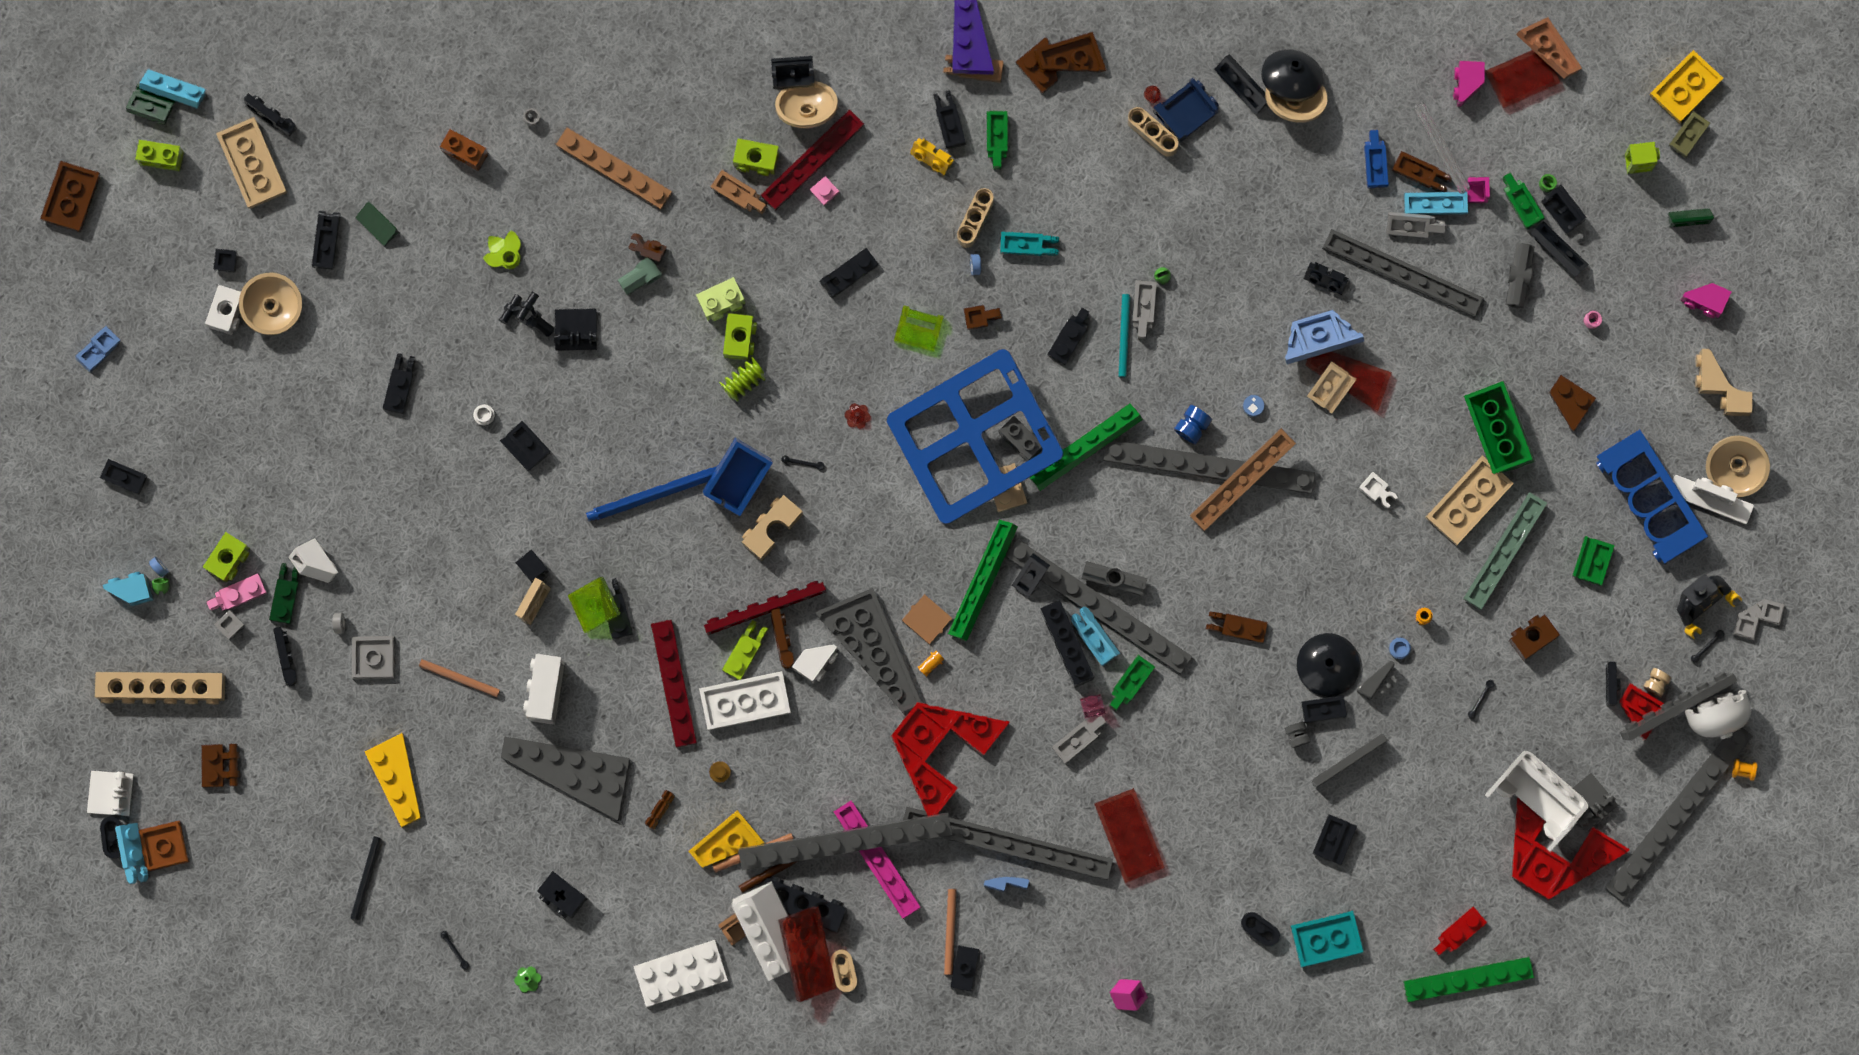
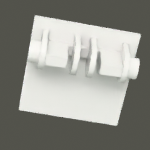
[87,771,134,816]

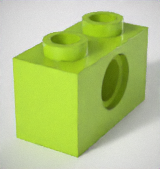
[733,138,779,176]
[723,313,757,361]
[203,532,250,583]

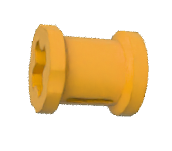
[1732,759,1757,781]

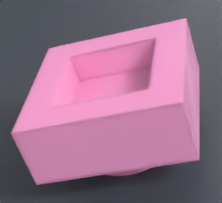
[810,176,839,206]

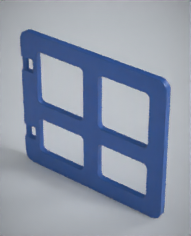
[887,349,1064,524]

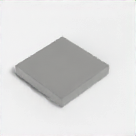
[352,636,395,679]

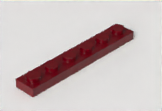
[761,109,864,211]
[704,581,827,635]
[651,620,697,748]

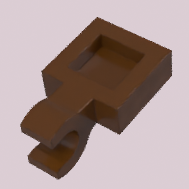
[628,233,667,262]
[964,305,1002,330]

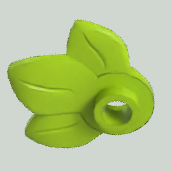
[483,230,521,269]

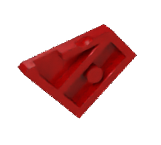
[1619,683,1664,741]

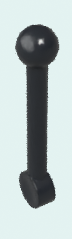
[781,455,824,470]
[1691,630,1725,663]
[1468,680,1494,719]
[440,931,469,969]

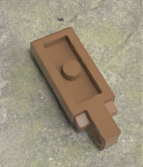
[711,170,767,214]

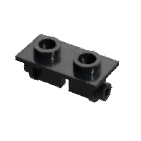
[1303,262,1349,295]

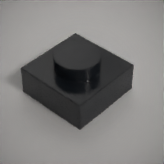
[213,249,238,273]

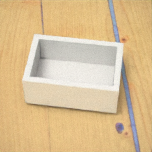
[523,654,565,725]

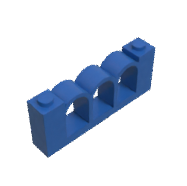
[1596,429,1708,564]

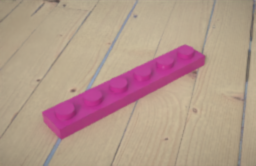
[834,800,921,919]

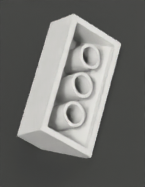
[732,882,808,981]

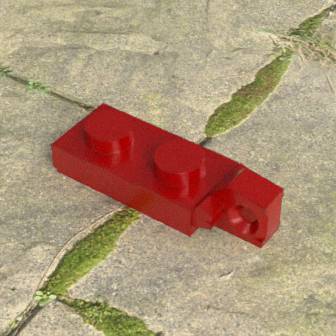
[1433,906,1487,956]

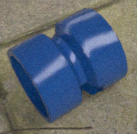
[1174,405,1212,445]

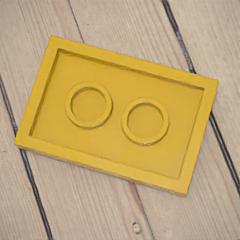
[1649,50,1723,123]

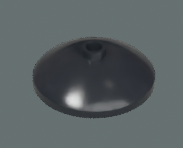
[1261,49,1323,102]
[1296,633,1360,697]

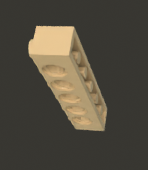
[95,672,225,705]

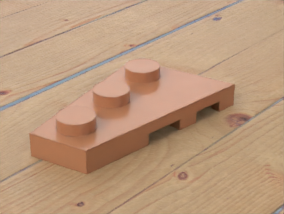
[1516,17,1582,79]

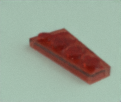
[1305,352,1392,413]

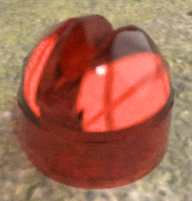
[1144,85,1161,103]

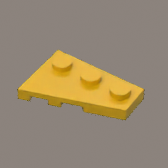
[688,810,764,867]

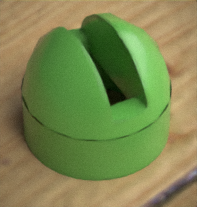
[1539,174,1557,192]
[1154,267,1171,285]
[152,578,169,595]

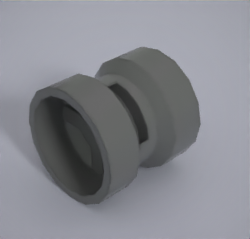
[1284,721,1311,748]

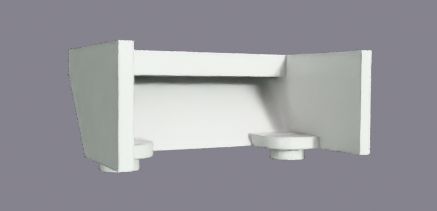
[1485,751,1588,851]

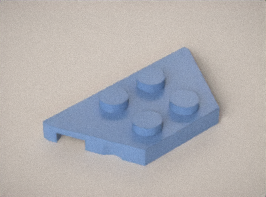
[1285,310,1364,364]

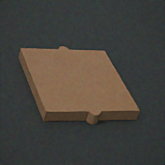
[902,594,952,645]

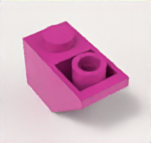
[1453,61,1485,106]
[1680,283,1732,318]

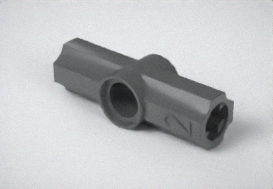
[1506,243,1535,308]
[1082,561,1148,596]

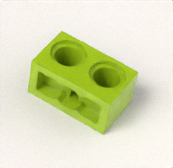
[135,140,184,171]
[1624,142,1660,174]

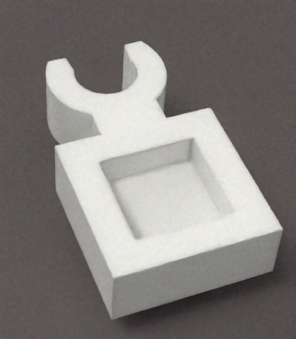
[1358,472,1398,509]

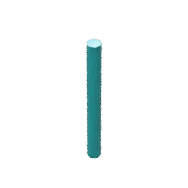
[1118,294,1130,378]

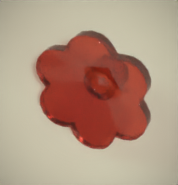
[844,403,871,429]

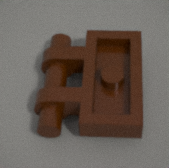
[201,744,240,788]

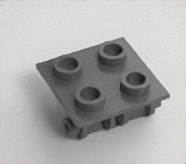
[1573,773,1619,832]

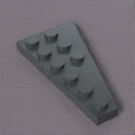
[814,588,921,713]
[501,736,630,821]

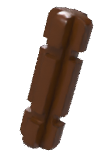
[645,790,675,830]

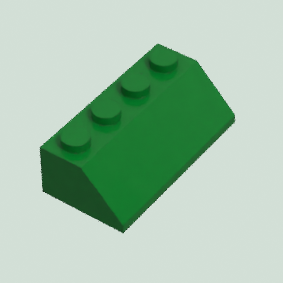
[1464,381,1536,475]

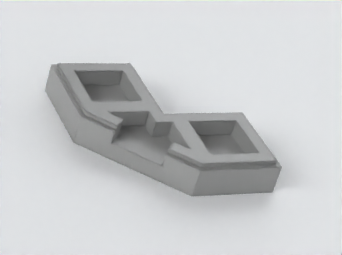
[1733,599,1785,640]

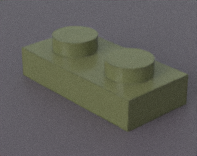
[1669,111,1710,158]

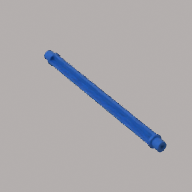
[586,465,718,521]

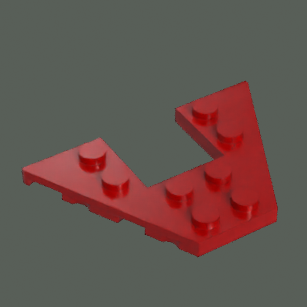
[891,702,1010,816]
[1512,797,1630,900]

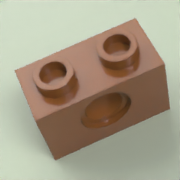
[440,129,489,171]

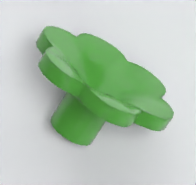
[514,966,541,992]

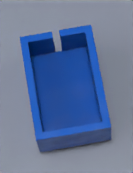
[703,437,773,516]

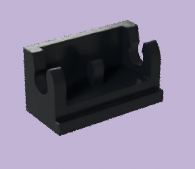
[771,56,815,90]
[1541,184,1586,234]

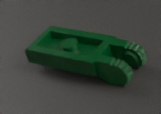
[269,563,299,624]

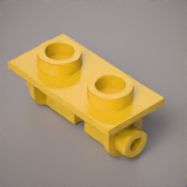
[910,138,954,176]

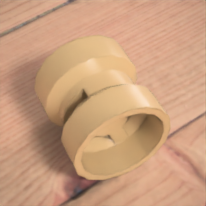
[1643,668,1672,697]

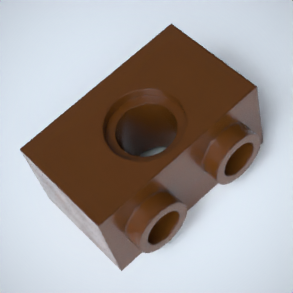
[1509,614,1560,662]

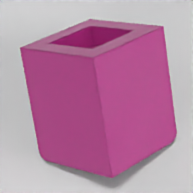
[1466,177,1490,203]
[1110,979,1148,1011]

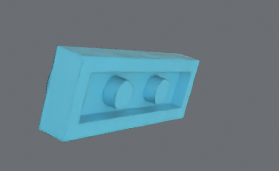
[139,69,206,108]
[1404,192,1468,215]

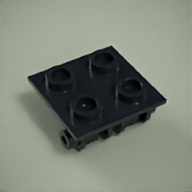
[554,308,597,351]

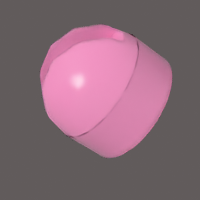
[1583,311,1602,329]

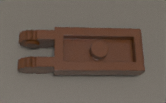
[1392,151,1453,192]
[770,609,794,669]
[1206,611,1268,644]

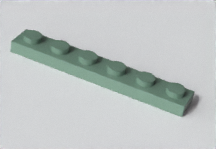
[1463,492,1547,610]

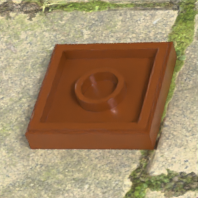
[139,821,189,872]

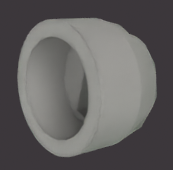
[523,108,540,126]

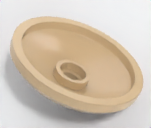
[775,81,838,128]
[1265,85,1328,123]
[239,273,302,335]
[1706,436,1770,497]

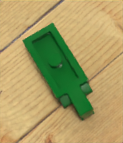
[987,111,1008,169]
[1502,172,1545,230]
[1109,655,1155,711]

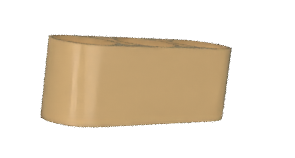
[1128,107,1178,157]
[957,188,994,248]

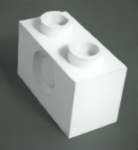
[205,285,241,335]

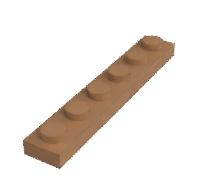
[556,128,672,210]
[1190,428,1296,531]

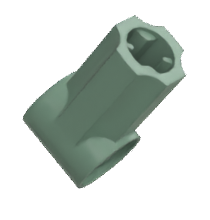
[618,258,662,296]

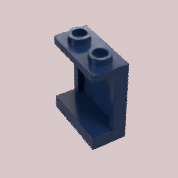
[1153,77,1219,143]

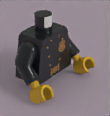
[1677,574,1742,639]

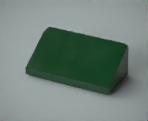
[355,201,399,247]
[1668,208,1714,228]

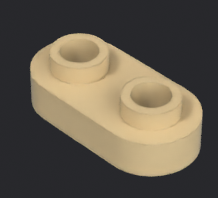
[831,950,857,993]

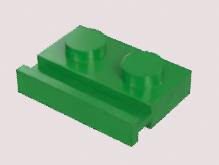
[1572,536,1615,586]

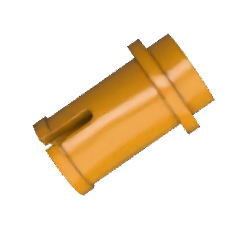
[1416,608,1433,625]
[918,650,944,677]

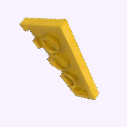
[365,733,421,828]

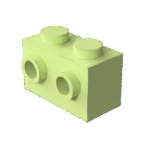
[696,277,745,321]

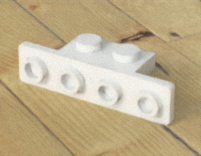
[1668,475,1754,524]

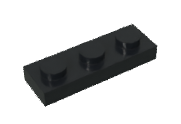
[1214,54,1267,114]
[1530,222,1589,277]

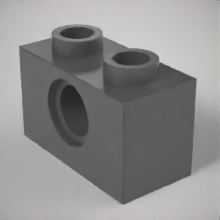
[999,416,1043,462]

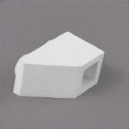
[289,538,338,583]
[792,645,839,684]

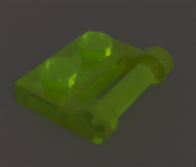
[894,305,944,352]

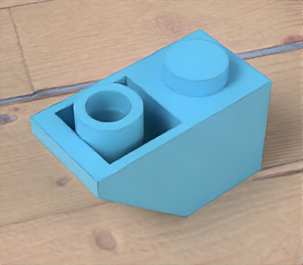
[103,572,153,606]

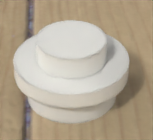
[473,404,495,426]

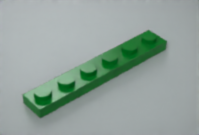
[1029,403,1143,491]
[948,520,1018,641]
[1403,957,1534,1002]

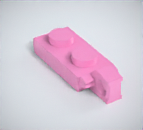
[207,574,267,611]

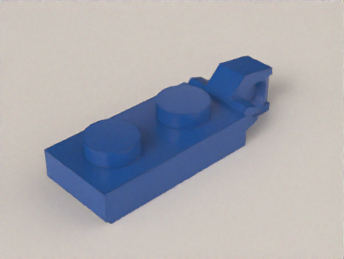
[1364,130,1388,188]

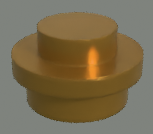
[709,761,731,783]

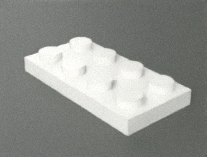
[699,671,791,731]
[633,940,728,1007]

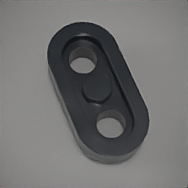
[100,816,122,859]
[1241,912,1280,947]

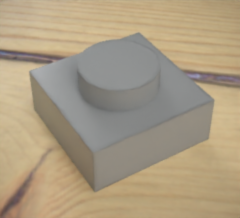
[214,610,245,640]

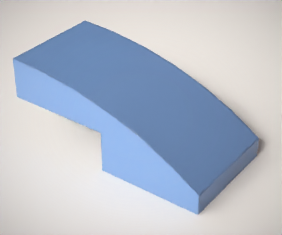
[75,326,120,373]
[984,877,1029,892]

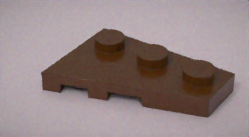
[1034,32,1106,72]

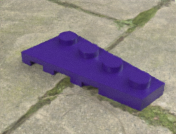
[952,0,994,75]

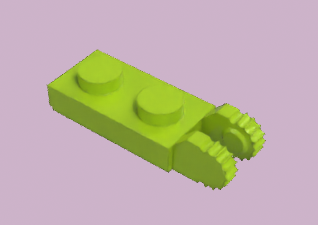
[722,620,768,680]

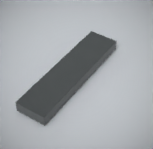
[1311,734,1387,788]

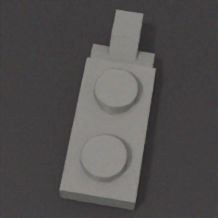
[1386,212,1446,238]
[1132,280,1157,340]
[1052,715,1106,764]

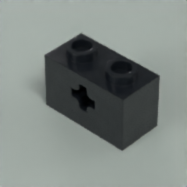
[537,871,588,918]

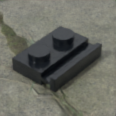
[500,421,551,472]
[1312,814,1357,866]

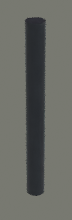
[350,836,382,920]

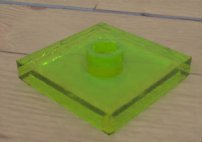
[568,577,620,633]

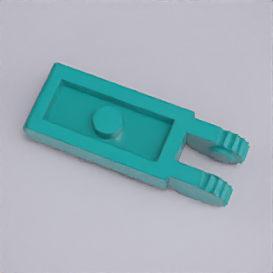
[1000,232,1059,256]

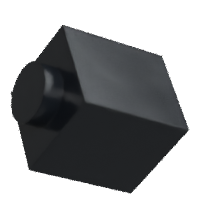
[515,549,549,583]

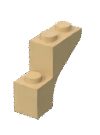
[1695,349,1752,416]

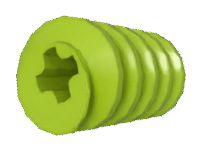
[719,357,766,402]

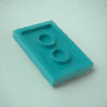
[1290,911,1363,968]

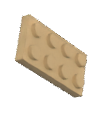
[216,117,287,209]
[1425,455,1514,546]

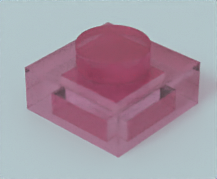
[1080,694,1106,719]

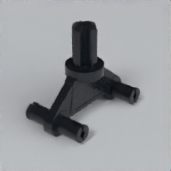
[499,292,554,337]

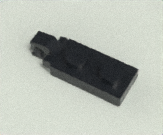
[244,93,297,137]
[1047,308,1089,365]

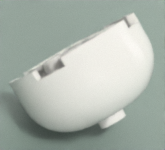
[1685,690,1751,739]

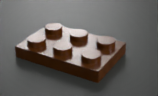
[40,161,101,233]

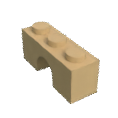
[742,495,803,561]

